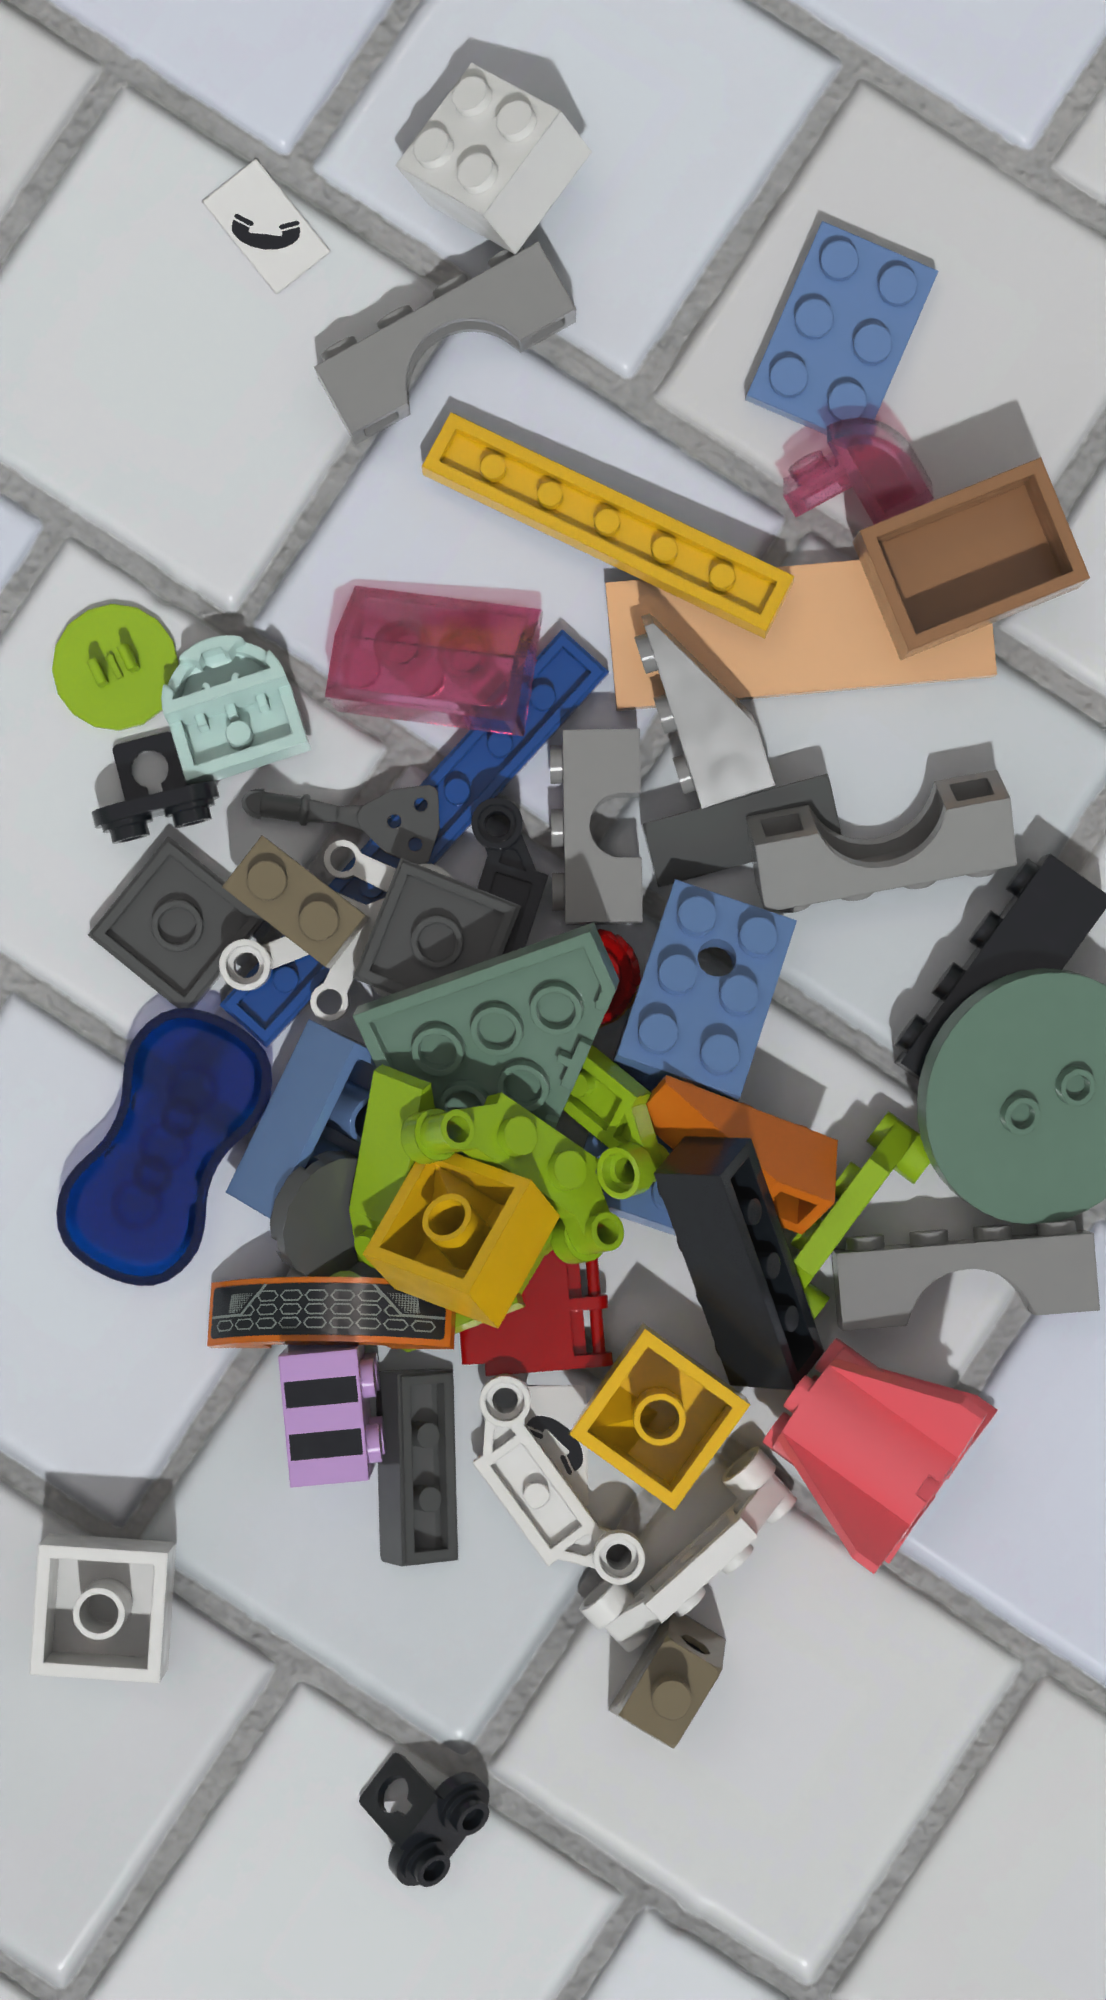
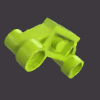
[563,1045,669,1199]
[401,1092,624,1264]
[790,1111,930,1320]

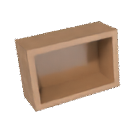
[853,457,1090,660]

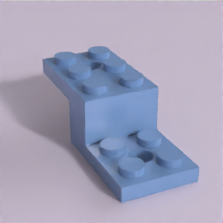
[583,879,797,1236]

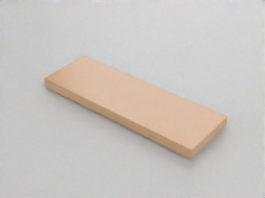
[605,560,997,711]

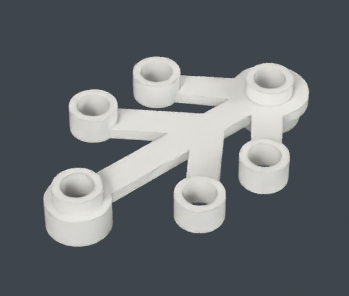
[219,840,452,1021]

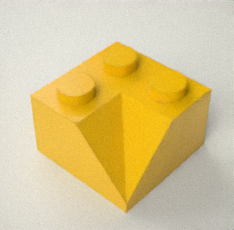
[363,1153,560,1329]
[569,1323,750,1511]

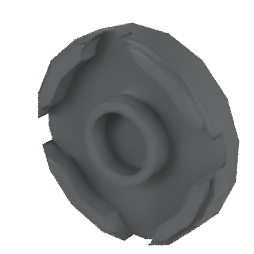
[270,1151,359,1277]

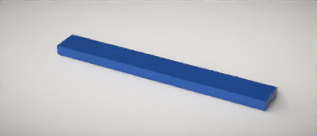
[220,629,609,1048]

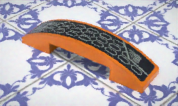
[207,1277,456,1349]

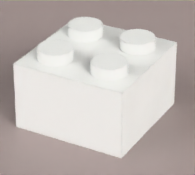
[395,63,592,255]
[29,1533,177,1683]

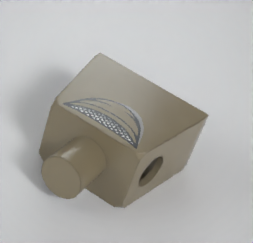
[609,1613,726,1749]

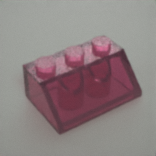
[325,586,543,736]

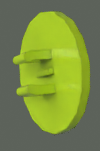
[52,604,179,731]

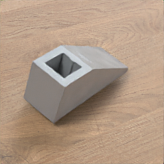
[634,614,775,809]

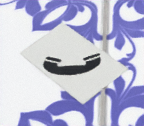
[202,159,331,295]
[517,1385,589,1506]

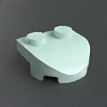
[161,635,311,785]

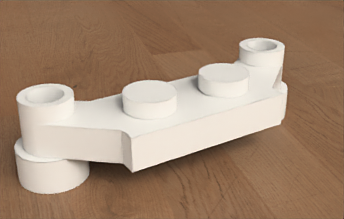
[473,1374,645,1585]
[579,1446,797,1653]

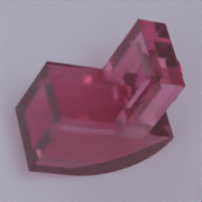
[783,418,934,524]

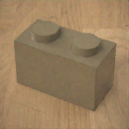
[222,835,370,969]

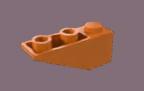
[646,1075,838,1235]

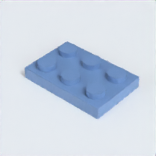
[745,221,939,450]

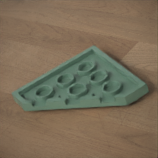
[352,922,620,1159]

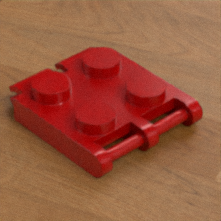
[459,1250,613,1376]

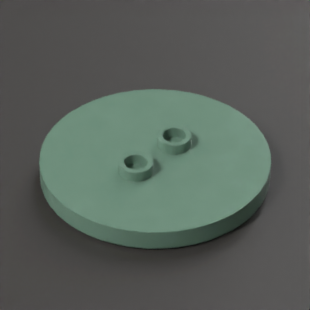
[917,968,1106,1224]

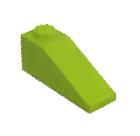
[349,1064,435,1268]

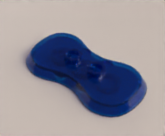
[56,1008,272,1286]

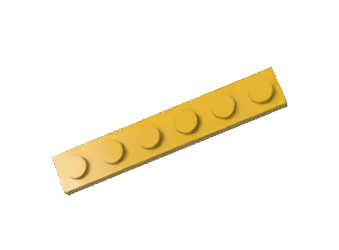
[422,412,794,639]

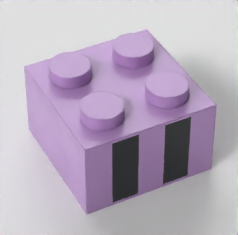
[278,1345,386,1488]

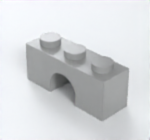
[550,729,643,925]

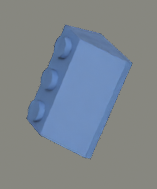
[225,1019,376,1219]

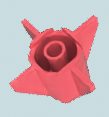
[763,1338,998,1574]

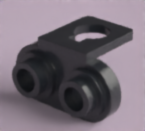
[91,732,220,844]
[359,1753,490,1887]

